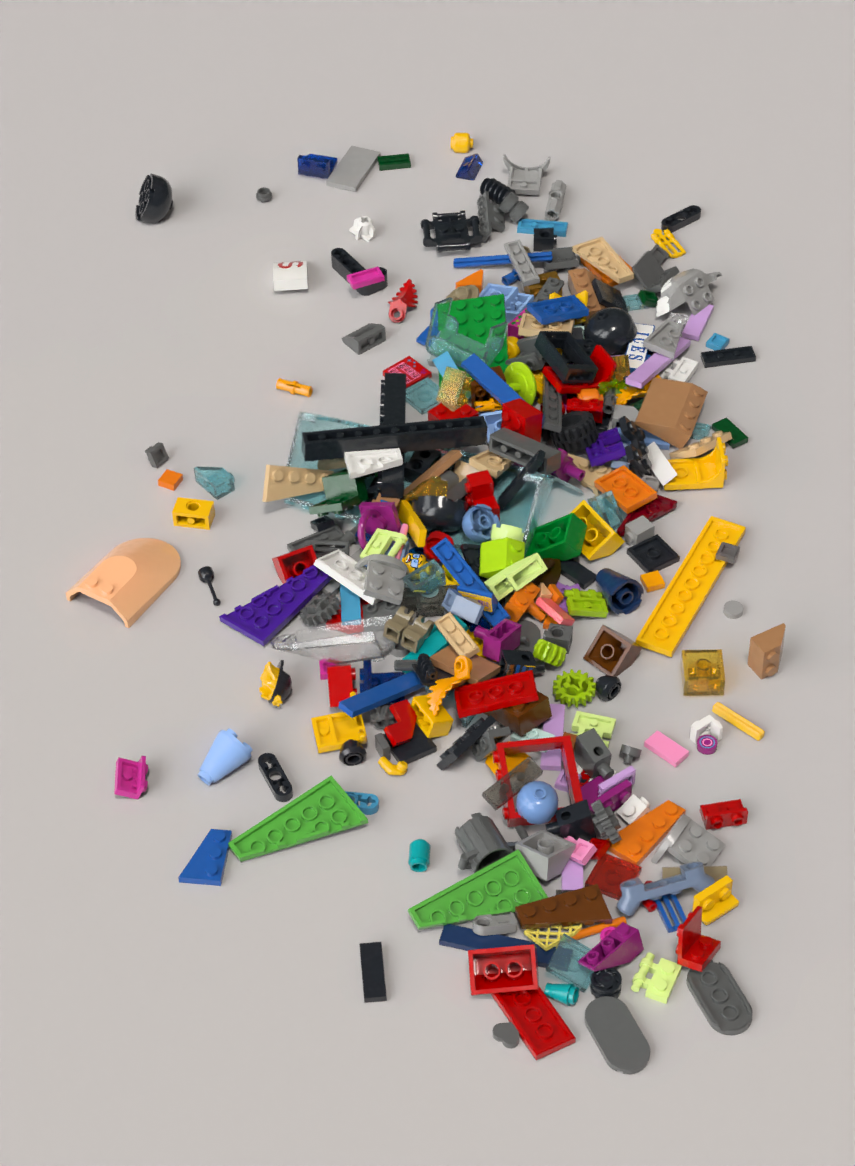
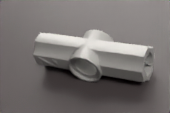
[545,180,566,221]

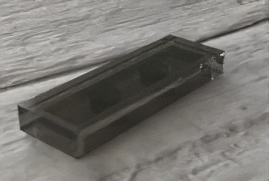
[482,757,543,811]

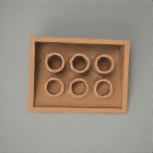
[634,377,708,449]

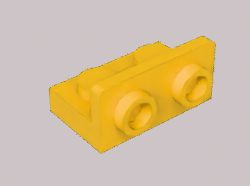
[692,875,739,925]

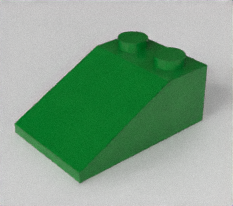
[524,513,587,560]

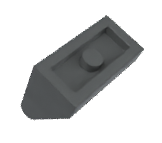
[342,323,386,355]

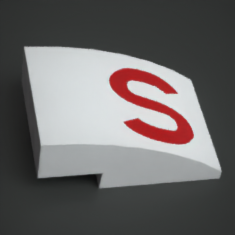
[273,260,308,291]

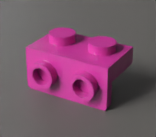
[114,756,148,800]

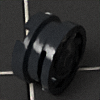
[590,967,622,999]

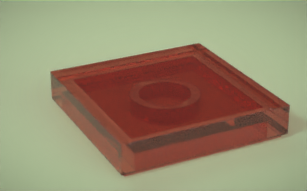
[585,853,642,900]

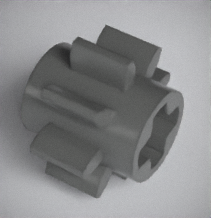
[370,704,395,729]

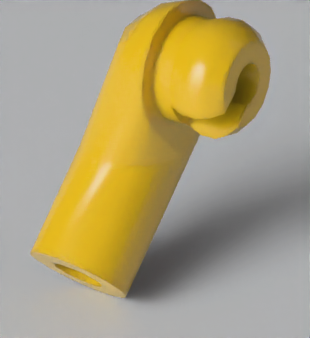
[378,756,408,776]

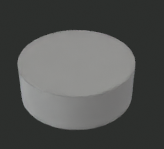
[723,600,743,619]

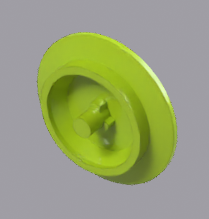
[504,362,537,405]

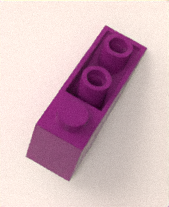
[578,922,644,972]

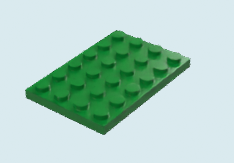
[436,294,509,393]

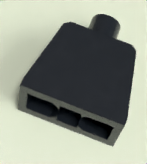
[545,799,597,841]

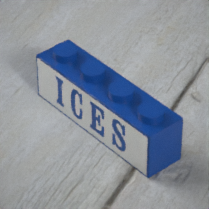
[621,323,655,381]

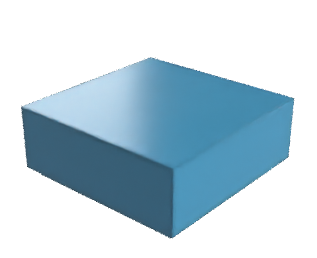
[706,333,730,350]

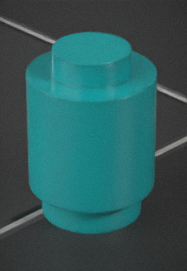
[408,839,431,872]

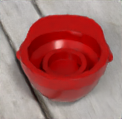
[423,531,454,564]

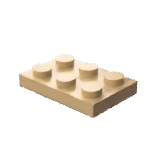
[518,313,575,337]

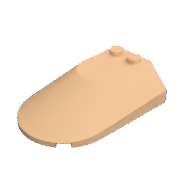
[66,538,181,628]

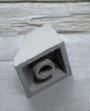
[515,830,576,881]

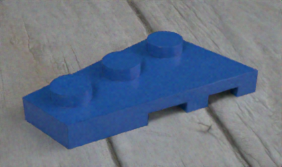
[178,829,232,886]

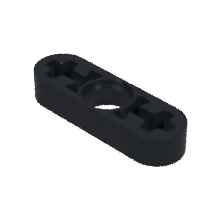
[661,205,701,233]
[258,753,293,802]

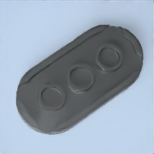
[686,960,753,1036]
[585,996,650,1074]

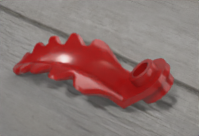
[388,279,418,323]

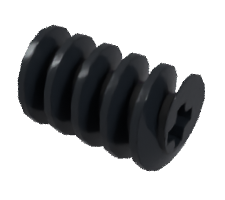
[480,178,516,205]

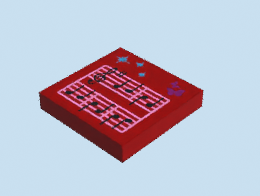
[383,356,432,392]

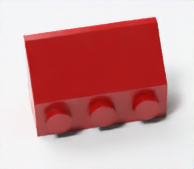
[468,944,539,996]

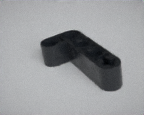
[331,248,388,296]

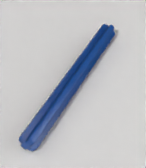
[453,251,553,268]

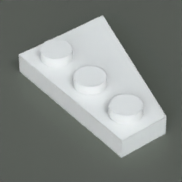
[344,448,403,479]

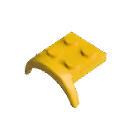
[311,692,368,753]

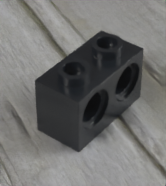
[404,449,441,483]

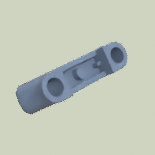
[617,862,715,916]

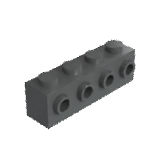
[489,427,561,475]

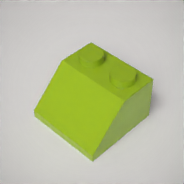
[479,537,525,578]

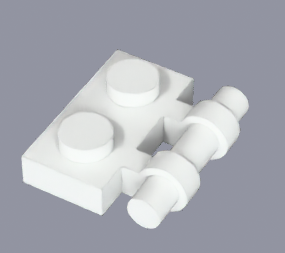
[658,357,699,382]

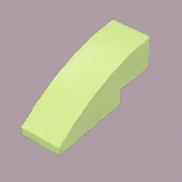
[484,553,548,601]

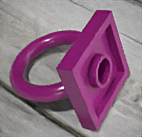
[358,502,401,550]

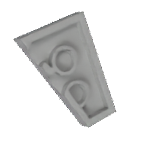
[643,319,683,359]

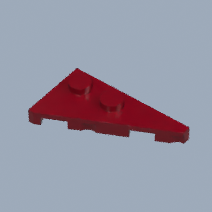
[617,494,677,537]

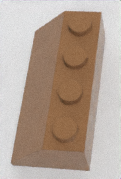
[568,268,607,325]

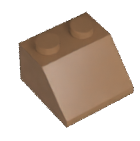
[748,623,786,680]

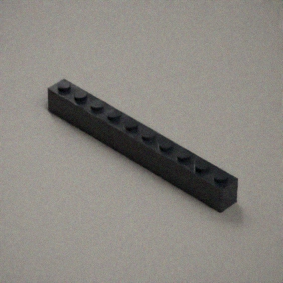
[377,373,406,498]
[301,416,488,462]

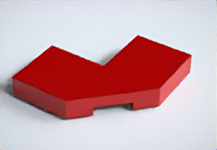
[384,699,417,747]

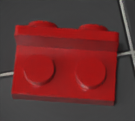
[566,398,603,423]
[700,799,748,830]

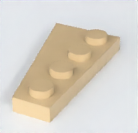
[262,464,334,502]

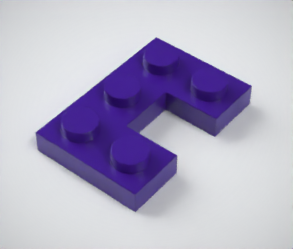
[586,427,626,467]

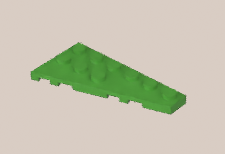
[228,775,368,862]
[408,849,548,930]

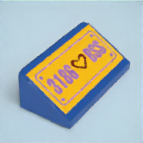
[457,585,498,614]

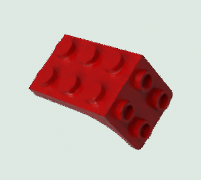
[542,345,617,394]

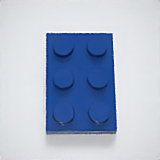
[527,295,589,325]

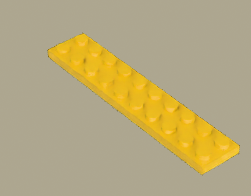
[635,516,746,657]

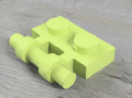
[571,711,616,748]
[631,952,682,1004]

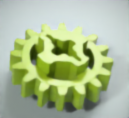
[553,669,596,708]

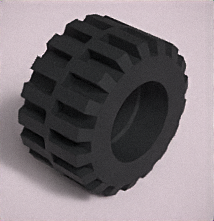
[550,411,599,453]

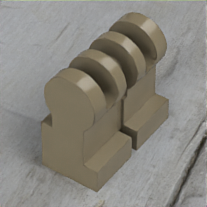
[383,606,434,653]

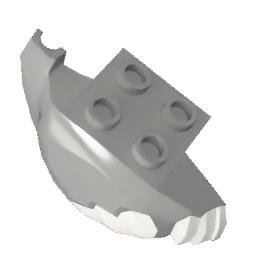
[656,268,722,317]

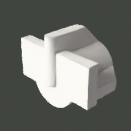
[349,216,376,242]

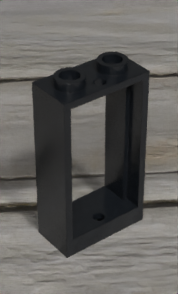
[534,331,599,383]

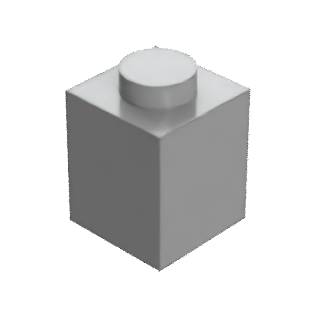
[624,515,655,546]

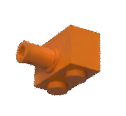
[504,582,547,623]

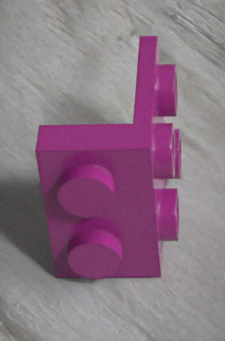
[580,775,632,815]

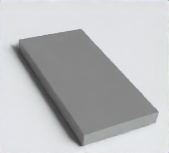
[326,146,381,192]

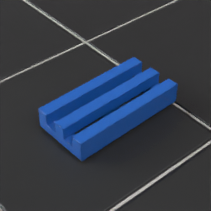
[654,893,687,933]

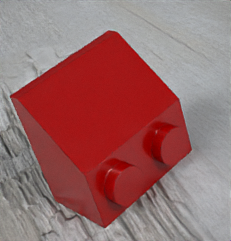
[272,545,317,584]

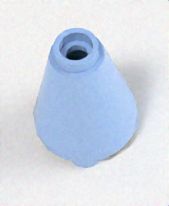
[197,728,253,785]

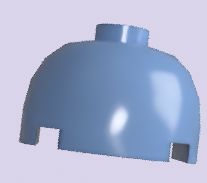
[462,504,500,543]
[516,781,559,824]

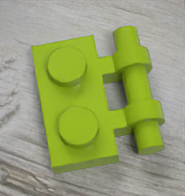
[563,588,608,618]

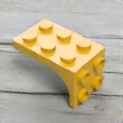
[664,437,728,491]

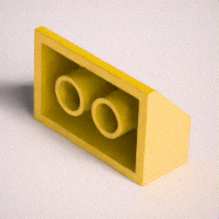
[571,500,625,561]

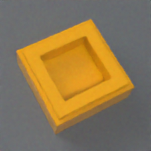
[640,570,665,592]

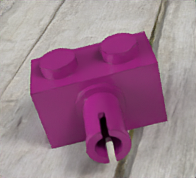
[550,448,586,483]
[473,618,522,662]

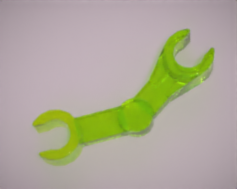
[598,379,629,394]

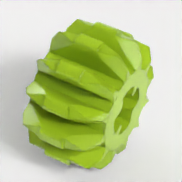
[533,639,567,667]

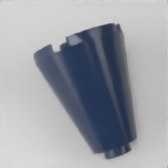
[596,568,644,615]

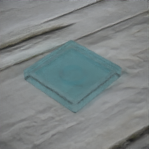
[406,377,450,415]
[546,933,594,993]

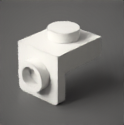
[690,715,723,744]
[617,794,652,825]

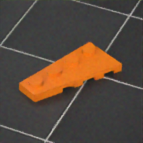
[606,800,686,868]

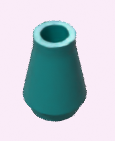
[544,983,579,1006]

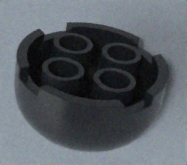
[135,173,173,224]
[583,307,637,354]
[412,495,468,534]

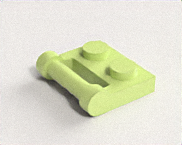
[360,528,408,559]

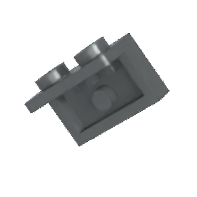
[542,246,579,272]
[472,725,511,762]

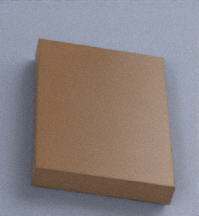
[430,645,501,684]

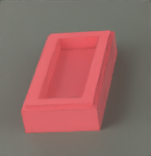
[535,597,575,626]

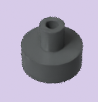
[620,744,642,764]

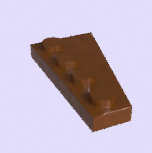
[515,884,612,929]

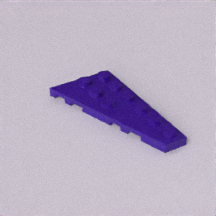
[219,565,332,646]

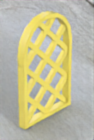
[524,923,583,951]

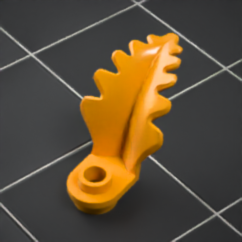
[614,374,662,407]
[427,655,472,716]

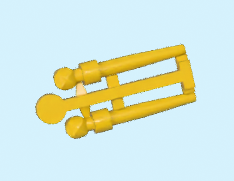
[651,229,686,258]

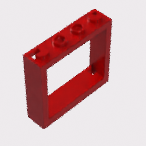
[492,735,583,827]

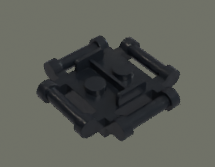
[420,210,482,253]

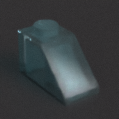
[194,466,235,500]
[587,490,623,530]
[402,559,446,594]

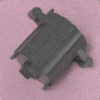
[455,813,518,873]

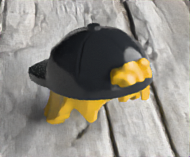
[259,660,292,707]

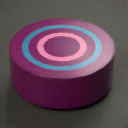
[697,734,718,755]

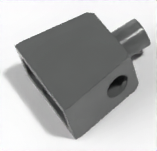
[574,728,614,780]

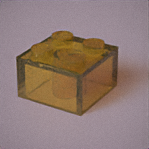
[436,366,472,410]
[681,649,725,696]

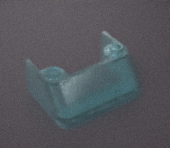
[425,297,508,369]

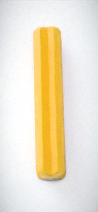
[712,702,765,741]

